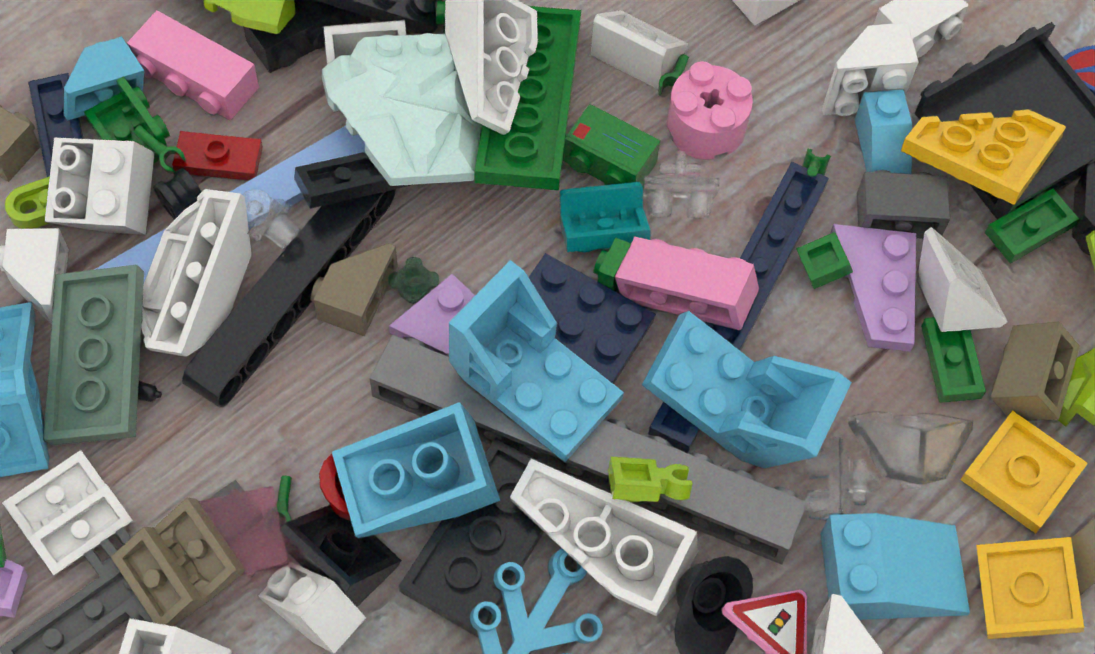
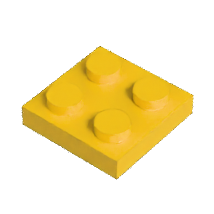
[960,410,1088,534]
[976,537,1084,639]

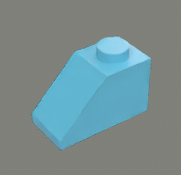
[64,37,144,121]
[855,89,912,174]

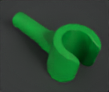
[658,54,689,96]
[133,125,186,174]
[802,148,831,176]
[263,475,292,535]

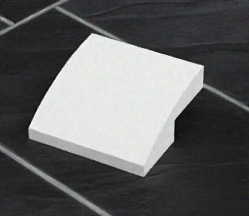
[2,450,133,576]

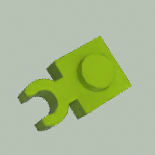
[608,456,692,502]

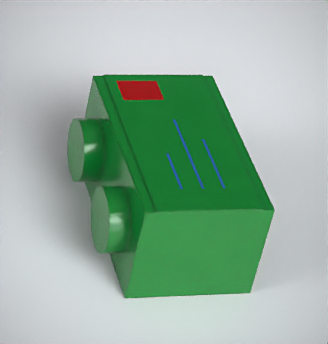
[563,104,661,185]

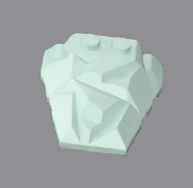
[321,33,482,186]

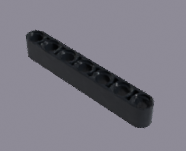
[182,189,396,408]

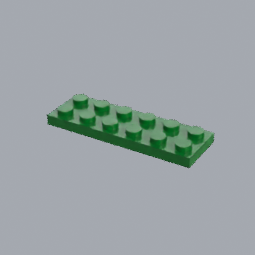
[474,6,581,191]

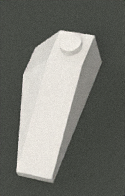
[445,0,538,135]
[510,459,698,616]

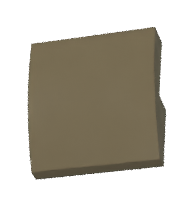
[111,497,246,626]

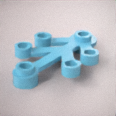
[470,548,603,654]

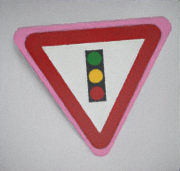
[722,590,807,654]

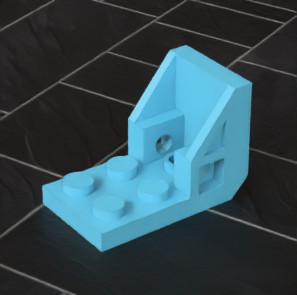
[449,260,624,462]
[0,302,49,477]
[642,311,852,469]

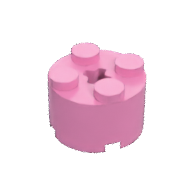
[667,61,753,160]

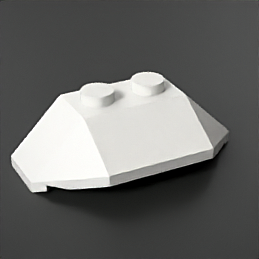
[141,189,252,357]

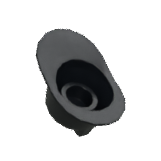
[674,556,753,654]

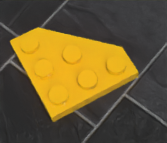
[901,110,1066,205]

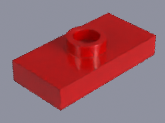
[172,131,263,181]

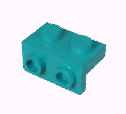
[559,182,651,253]

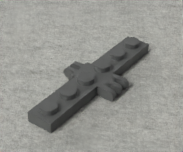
[0,480,264,654]

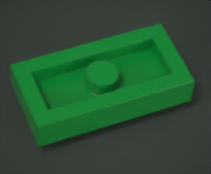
[985,189,1079,264]
[921,317,986,403]

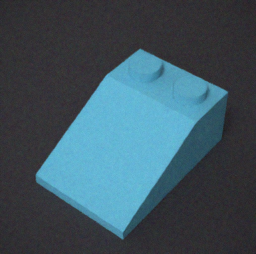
[332,402,500,538]
[820,513,970,620]

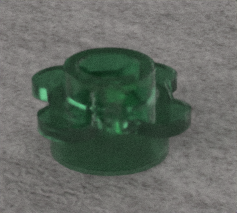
[388,257,439,304]

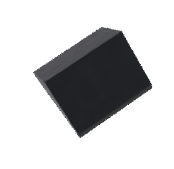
[280,505,402,607]

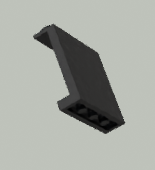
[914,22,1095,219]

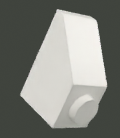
[0,228,69,325]

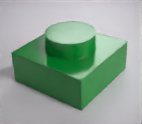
[796,232,853,289]
[593,238,631,292]

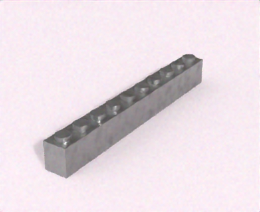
[369,334,807,565]

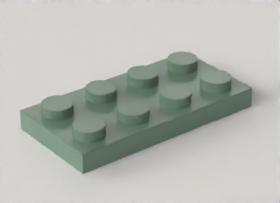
[44,265,144,446]

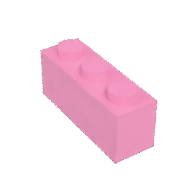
[127,10,259,121]
[615,237,759,330]

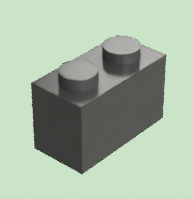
[857,170,950,239]

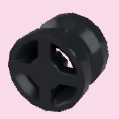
[153,168,202,220]

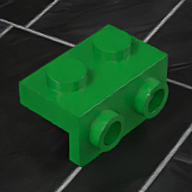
[84,76,170,164]

